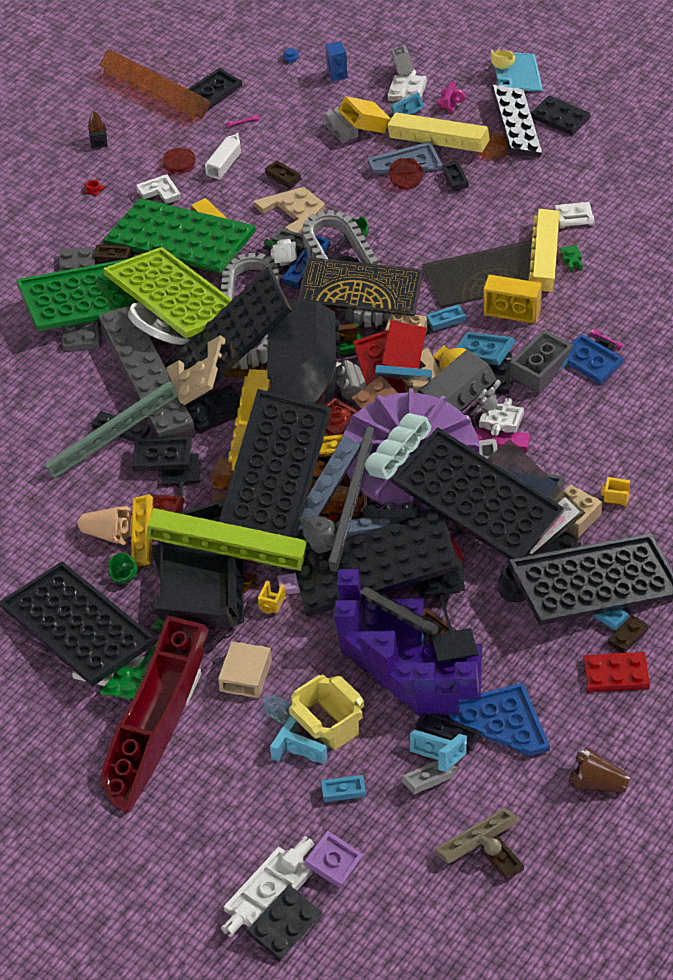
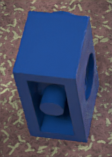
[325,41,348,82]

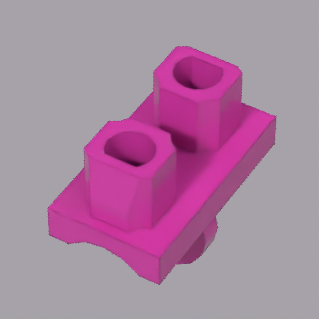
[437,81,466,113]

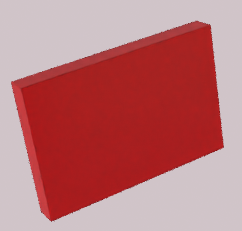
[382,320,426,369]

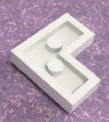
[136,174,181,204]

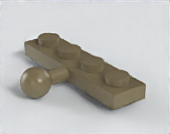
[435,808,518,864]

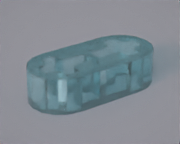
[263,695,292,724]

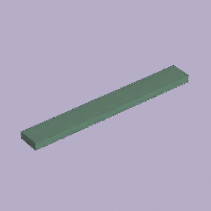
[45,381,178,479]

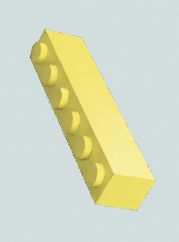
[388,113,490,152]
[529,209,559,292]

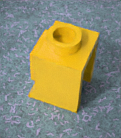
[601,477,630,507]
[258,581,286,614]

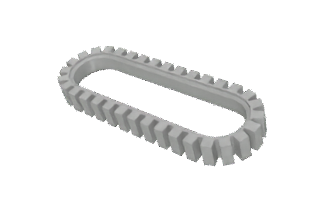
[303,210,396,327]
[221,253,280,369]

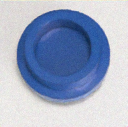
[283,48,299,63]

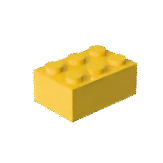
[484,275,542,324]

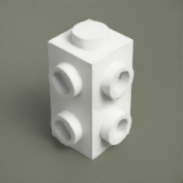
[271,239,297,266]

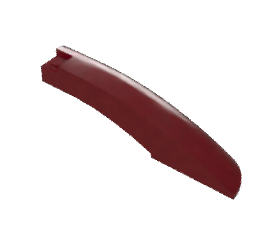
[102,616,209,813]

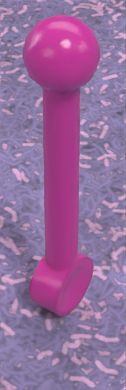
[226,115,259,128]
[590,329,623,349]

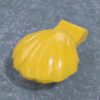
[432,345,466,371]

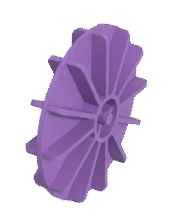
[343,388,480,510]

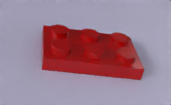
[584,652,650,692]

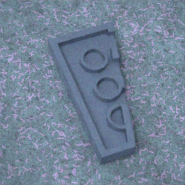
[367,142,442,175]

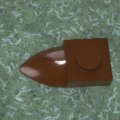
[88,111,107,137]

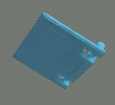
[492,52,543,92]

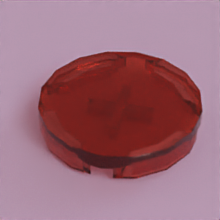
[162,148,196,174]
[389,158,423,190]

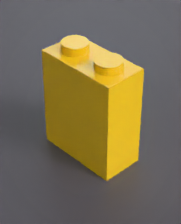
[338,96,391,133]

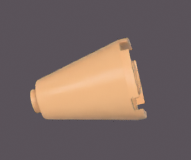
[78,506,132,545]

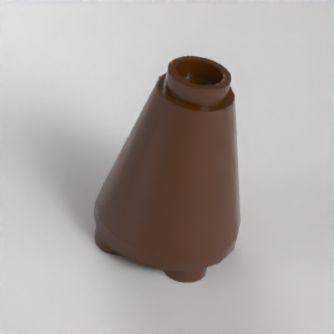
[568,747,630,793]

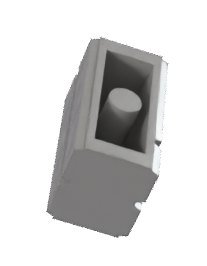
[390,45,414,76]
[324,107,359,143]
[337,360,366,403]

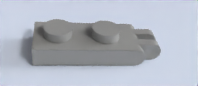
[402,761,458,794]

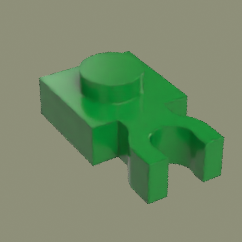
[560,245,583,272]

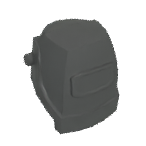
[299,516,337,553]

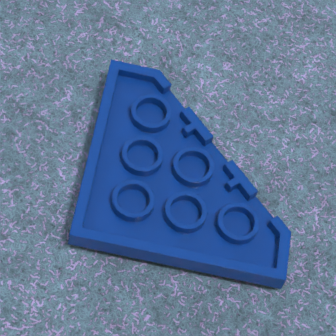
[448,683,550,756]

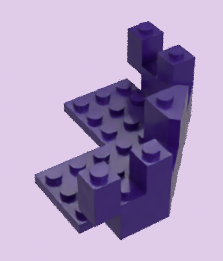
[334,569,483,716]

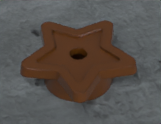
[243,572,258,593]

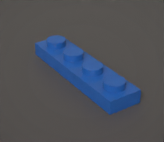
[282,235,331,288]

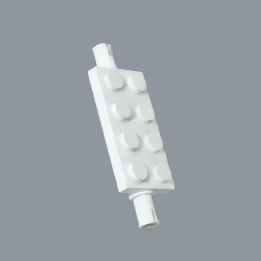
[221,836,314,937]

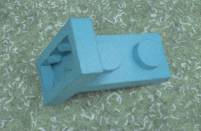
[270,716,327,764]
[410,730,467,772]

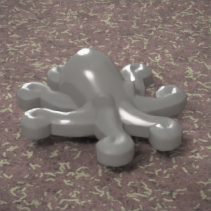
[471,380,501,417]

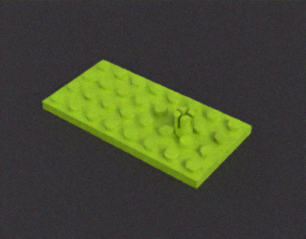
[103,247,232,338]

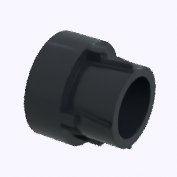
[498,563,526,602]

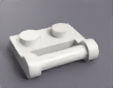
[555,202,594,229]

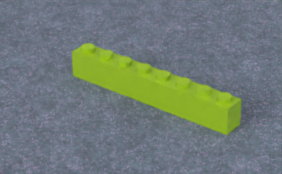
[147,508,307,571]

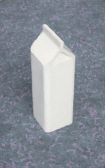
[205,133,241,179]

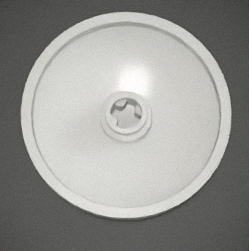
[128,302,194,345]

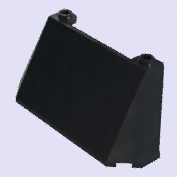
[151,498,244,627]

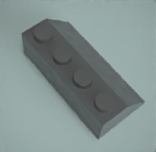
[418,350,497,411]

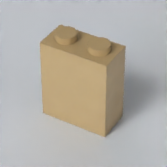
[218,641,272,698]

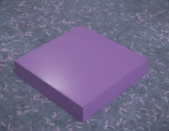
[303,830,363,889]

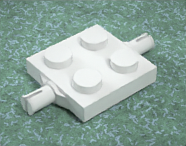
[388,70,427,101]
[479,398,524,436]

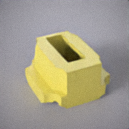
[289,675,364,750]

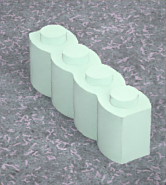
[365,413,431,480]

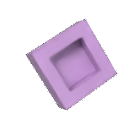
[277,573,300,595]

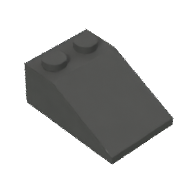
[510,330,573,393]

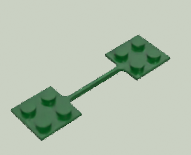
[100,618,165,700]

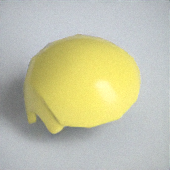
[491,49,515,69]

